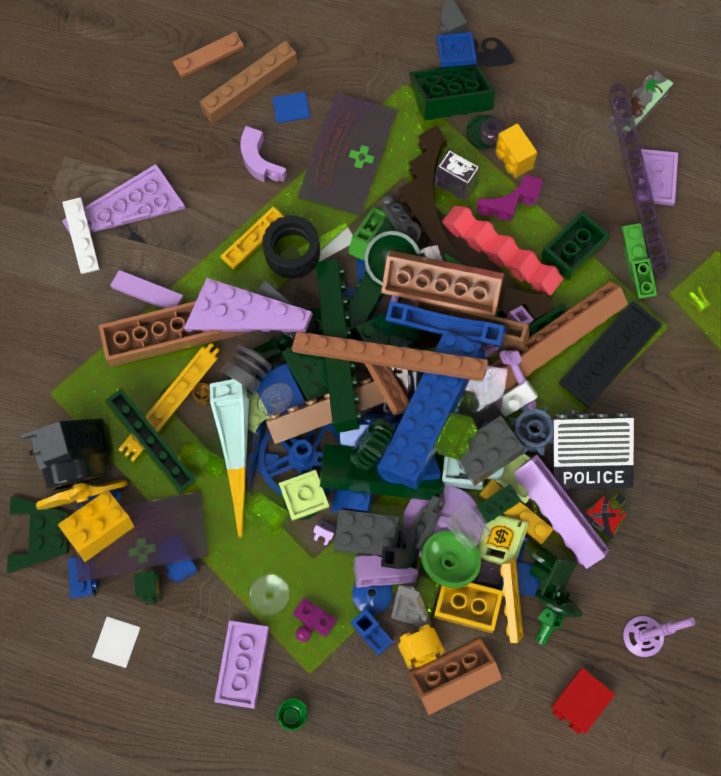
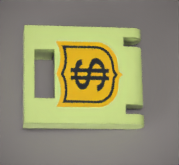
[477,515,528,565]

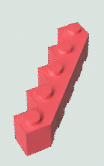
[442,206,563,296]

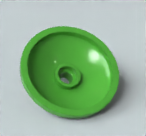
[421,531,481,588]

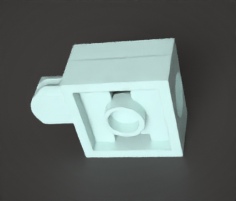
[442,444,504,490]

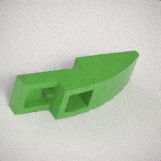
[621,223,657,299]

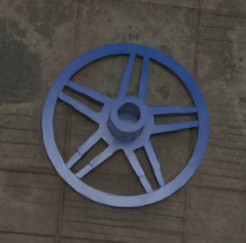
[258,423,341,496]

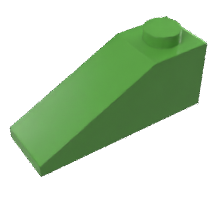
[348,206,388,260]

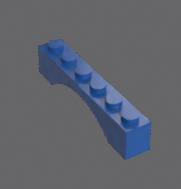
[386,301,507,348]

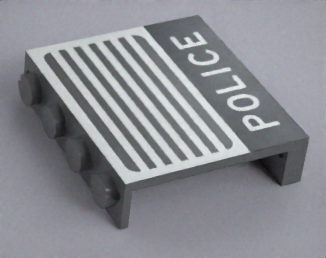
[551,412,634,490]

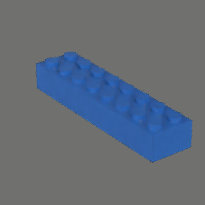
[378,330,482,490]

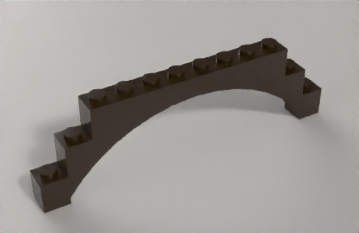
[398,125,555,322]

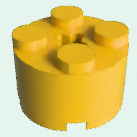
[398,624,445,669]

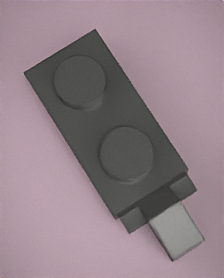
[411,495,445,551]

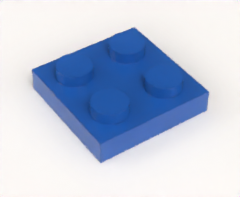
[436,32,477,68]

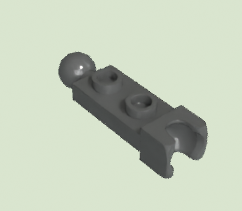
[381,194,421,242]

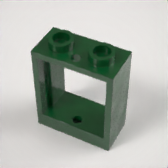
[473,484,521,524]

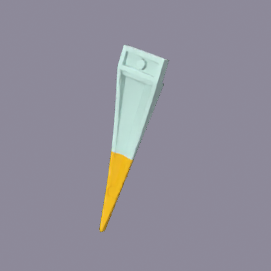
[210,379,249,537]

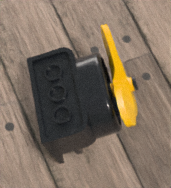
[20,418,128,510]

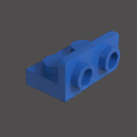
[68,557,98,599]

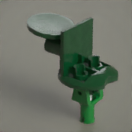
[524,541,583,645]

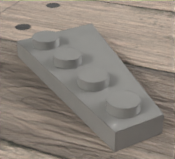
[391,585,432,627]

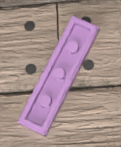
[110,270,184,309]

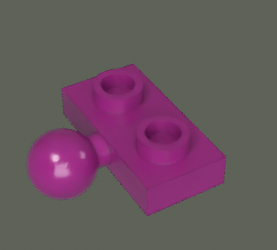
[292,598,337,642]

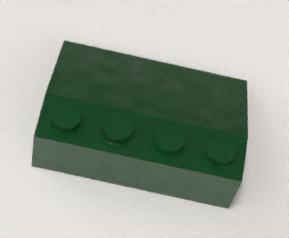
[409,66,495,120]

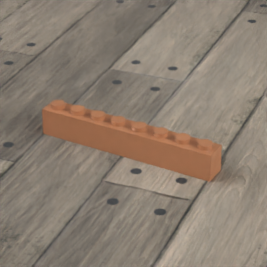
[489,281,628,390]

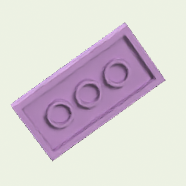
[214,621,270,709]

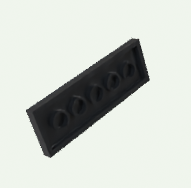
[558,301,662,408]

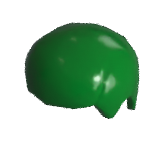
[276,698,307,731]

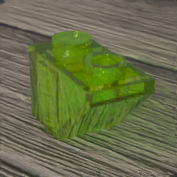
[178,442,226,479]

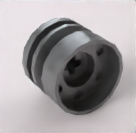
[220,345,272,395]

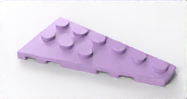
[62,164,186,235]
[184,278,313,332]

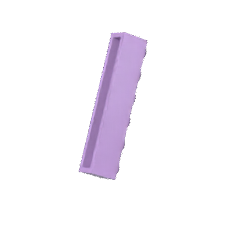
[513,455,610,569]

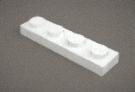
[62,197,100,274]

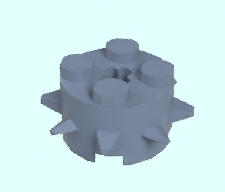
[509,405,553,456]

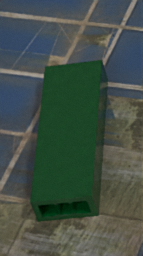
[319,443,444,501]

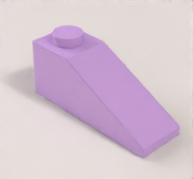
[353,554,418,588]

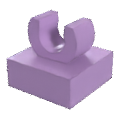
[313,519,337,545]

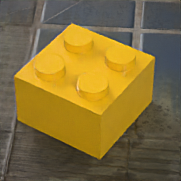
[495,123,537,178]

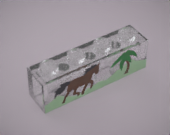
[609,71,673,141]

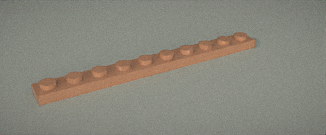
[292,332,488,381]

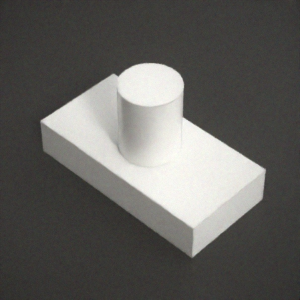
[494,380,538,417]

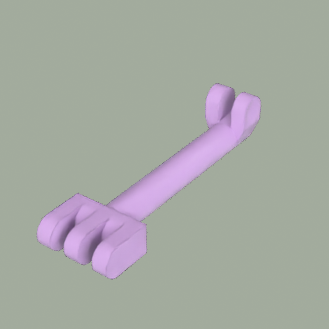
[500,350,537,411]

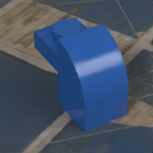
[350,609,394,656]

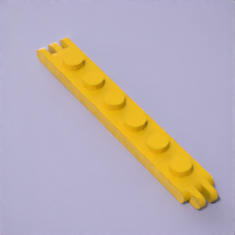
[118,343,220,462]

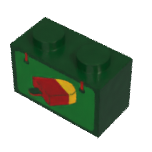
[134,571,162,605]

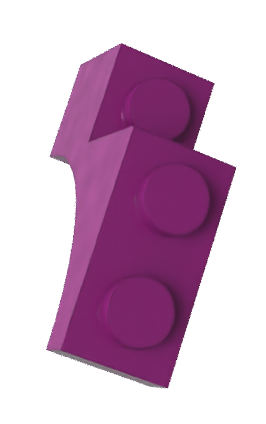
[476,175,543,221]

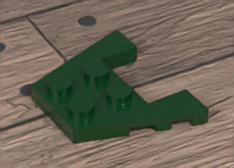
[7,496,70,574]

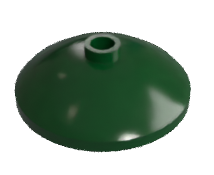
[364,231,421,285]

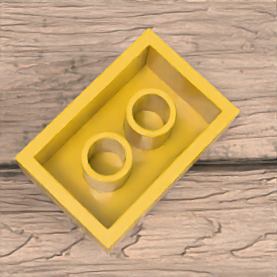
[58,489,134,562]
[434,583,503,633]

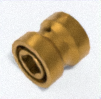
[193,383,210,406]

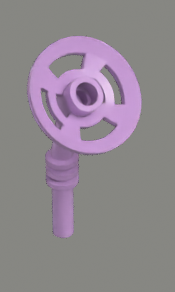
[623,616,695,657]

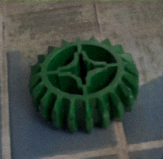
[350,418,394,471]

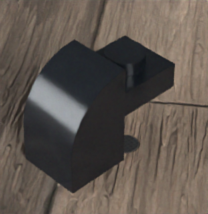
[381,527,420,569]

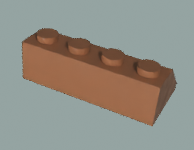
[408,638,502,715]

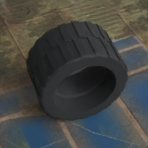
[262,215,320,279]

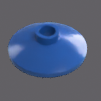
[352,583,392,614]

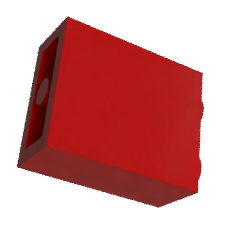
[550,668,615,735]

